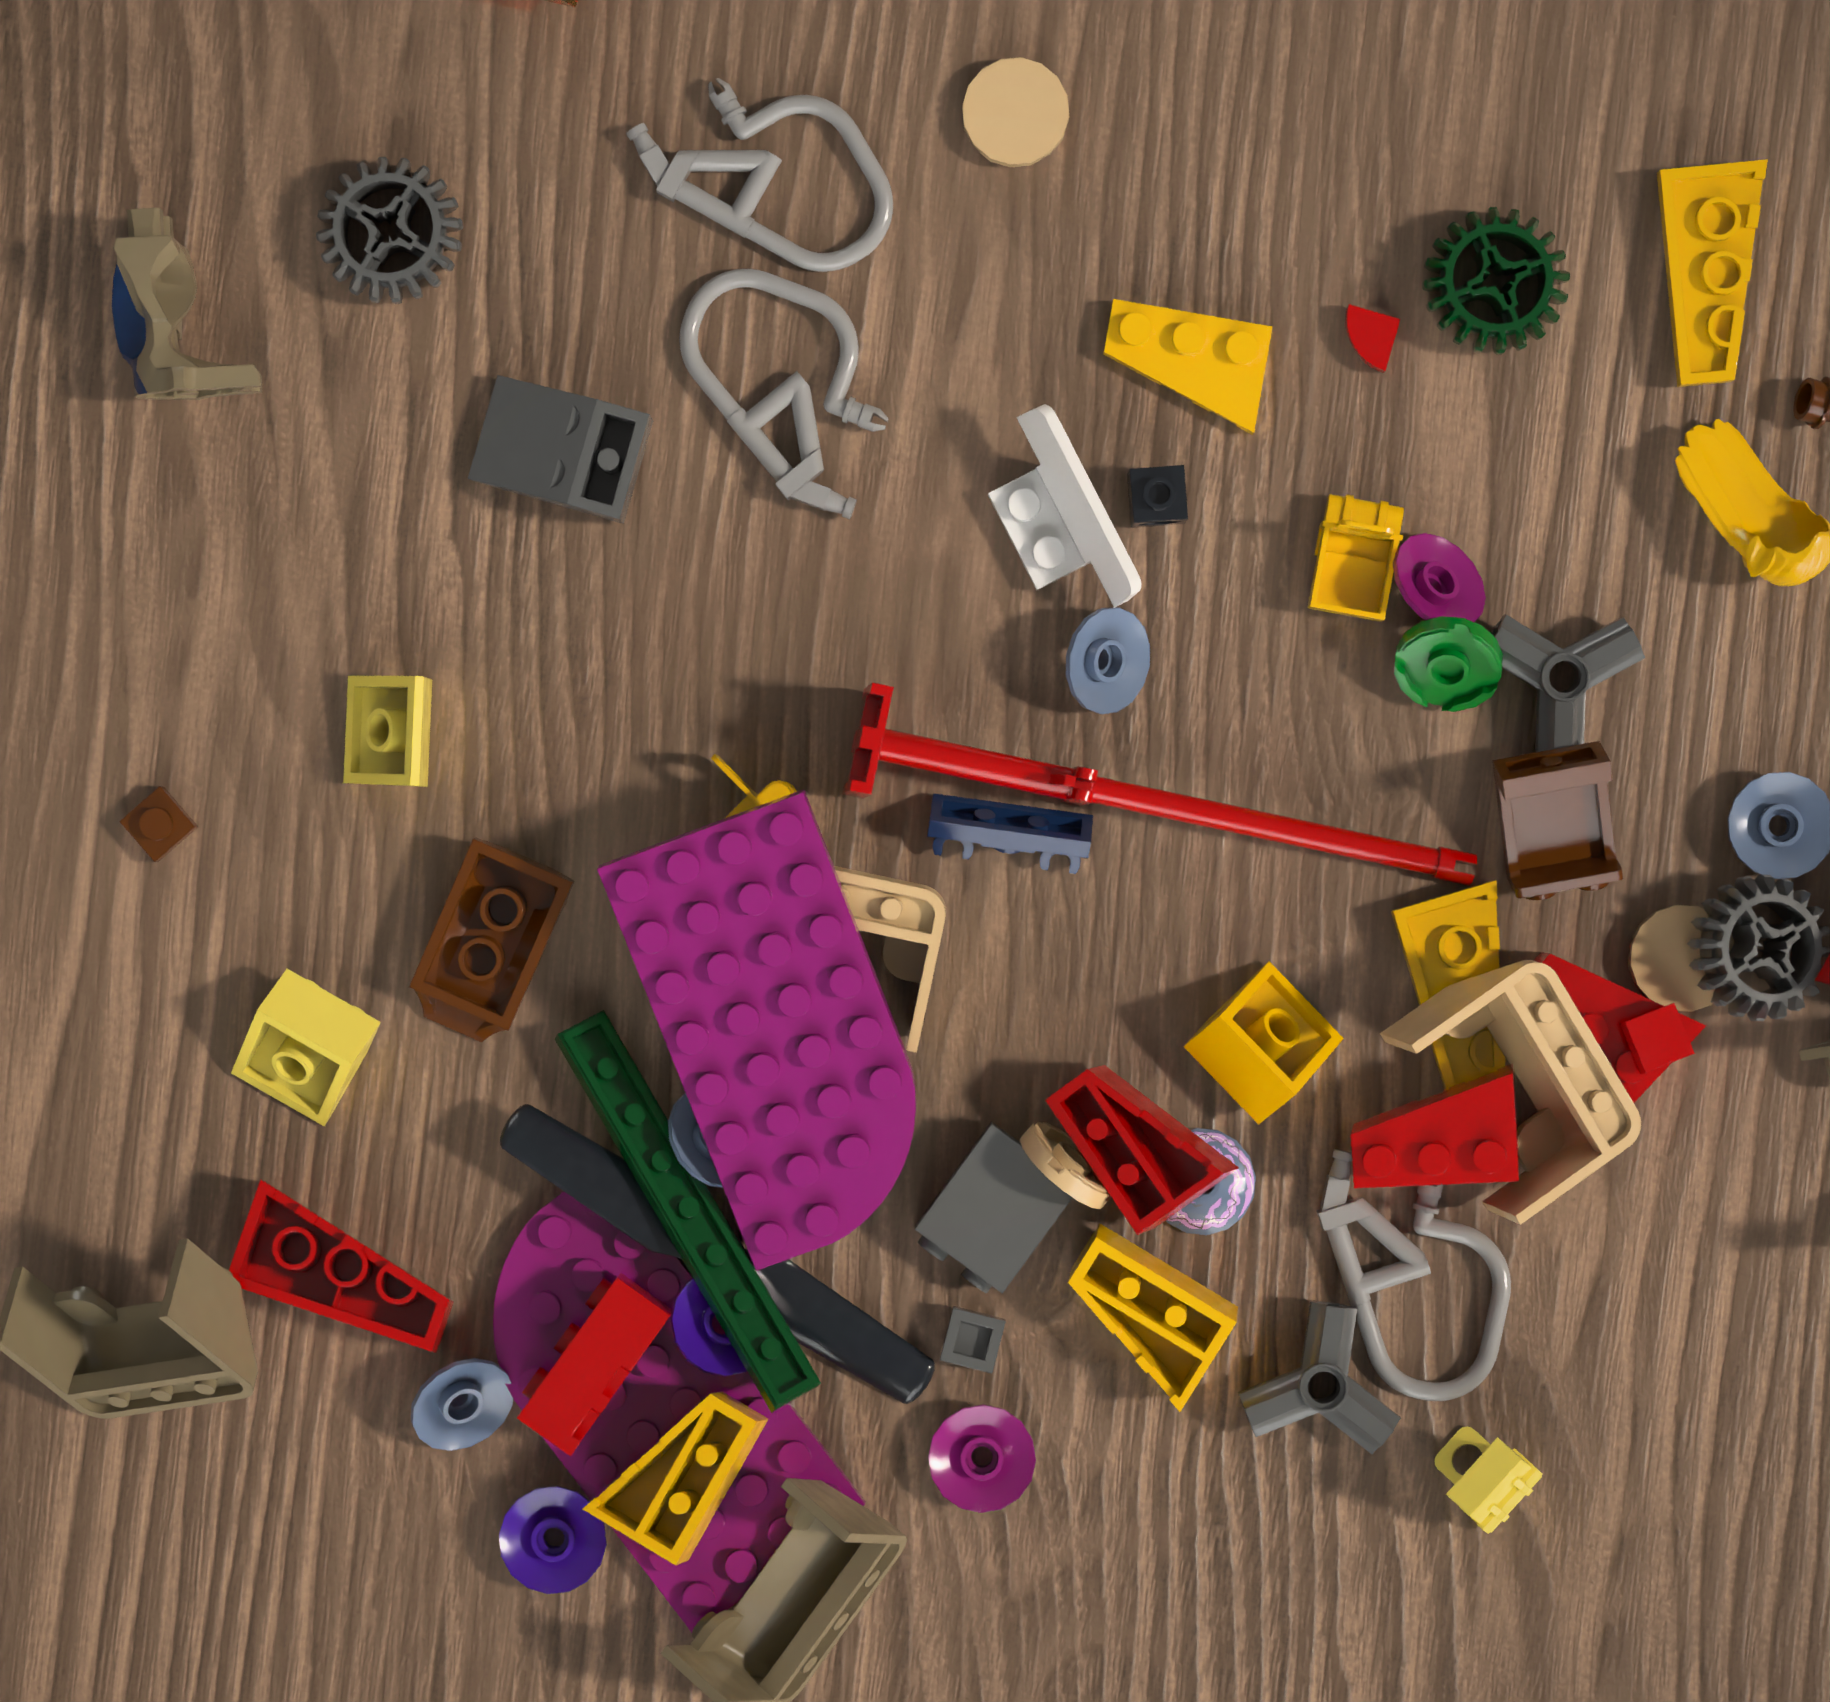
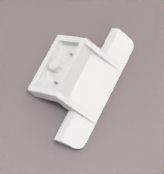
[988,404,1141,608]

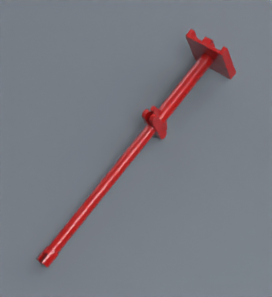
[842,682,1477,886]

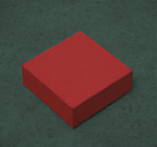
[1620,1003,1695,1075]

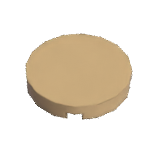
[962,57,1070,167]
[1628,905,1734,1012]
[1020,1122,1111,1209]

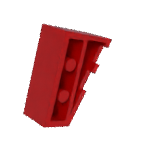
[1533,952,1707,1103]
[1351,1063,1519,1189]
[517,1273,673,1457]

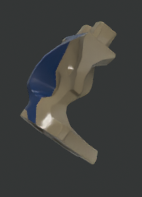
[112,208,262,400]

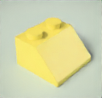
[231,969,381,1126]

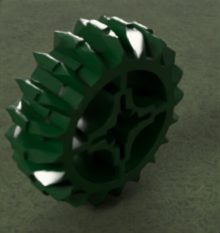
[1422,207,1570,355]

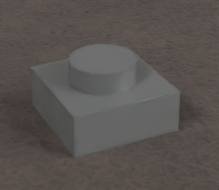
[940,1306,1006,1374]

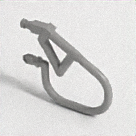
[626,78,893,272]
[679,269,889,520]
[1316,1149,1511,1401]

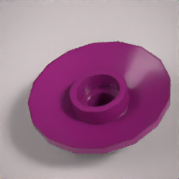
[1393,533,1486,622]
[928,1404,1036,1513]

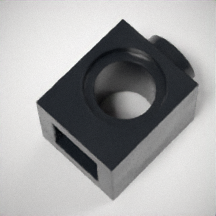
[1127,465,1188,528]

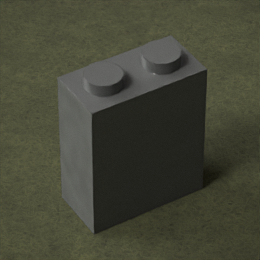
[915,1121,1073,1294]

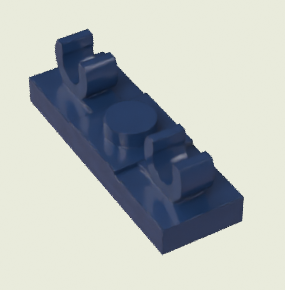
[927,793,1093,874]

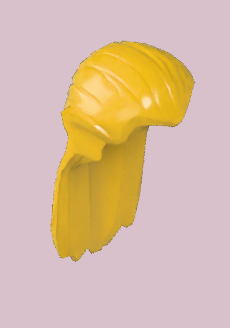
[1675,419,1830,586]

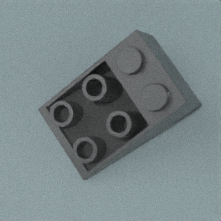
[468,375,653,524]

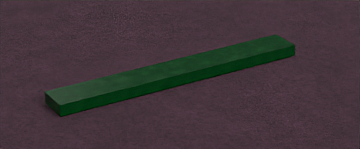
[555,1010,821,1413]

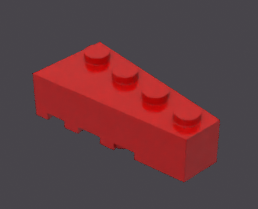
[229,1179,454,1353]

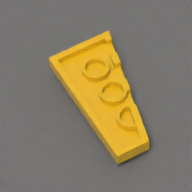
[1657,159,1768,387]
[1391,880,1505,1090]

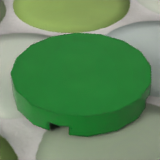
[1394,616,1503,712]

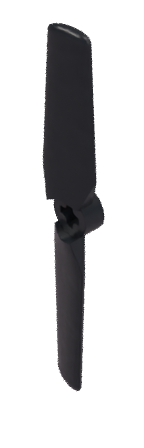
[500,1104,935,1404]

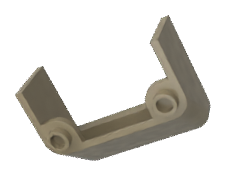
[0,1238,258,1419]
[660,1478,907,1702]

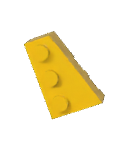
[1068,1223,1238,1412]
[583,1391,768,1565]

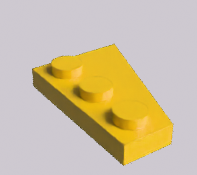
[1103,299,1273,435]

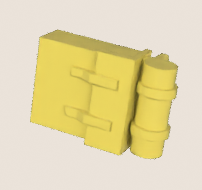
[1434,1426,1543,1534]

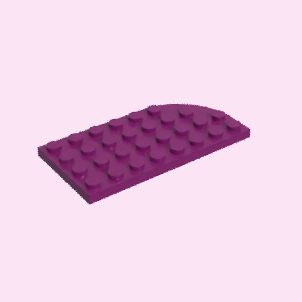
[597,789,917,1271]
[493,1191,866,1633]

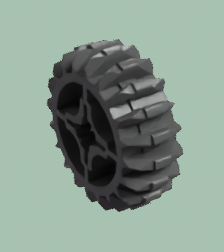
[316,157,464,304]
[1687,875,1830,1021]

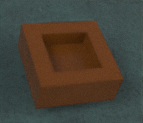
[119,786,198,862]

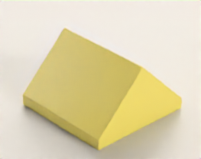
[343,676,432,787]

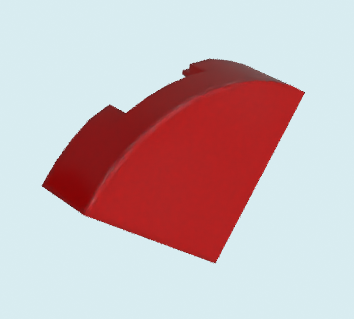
[1345,304,1401,373]

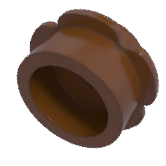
[1793,377,1830,429]

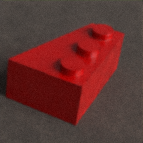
[1045,1065,1239,1235]

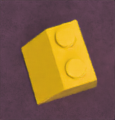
[1183,961,1344,1125]

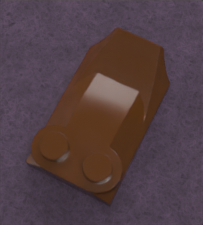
[409,837,575,1042]

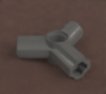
[1491,614,1645,752]
[1238,1300,1401,1454]

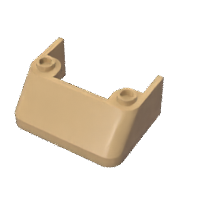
[834,866,946,1053]
[1380,960,1641,1225]

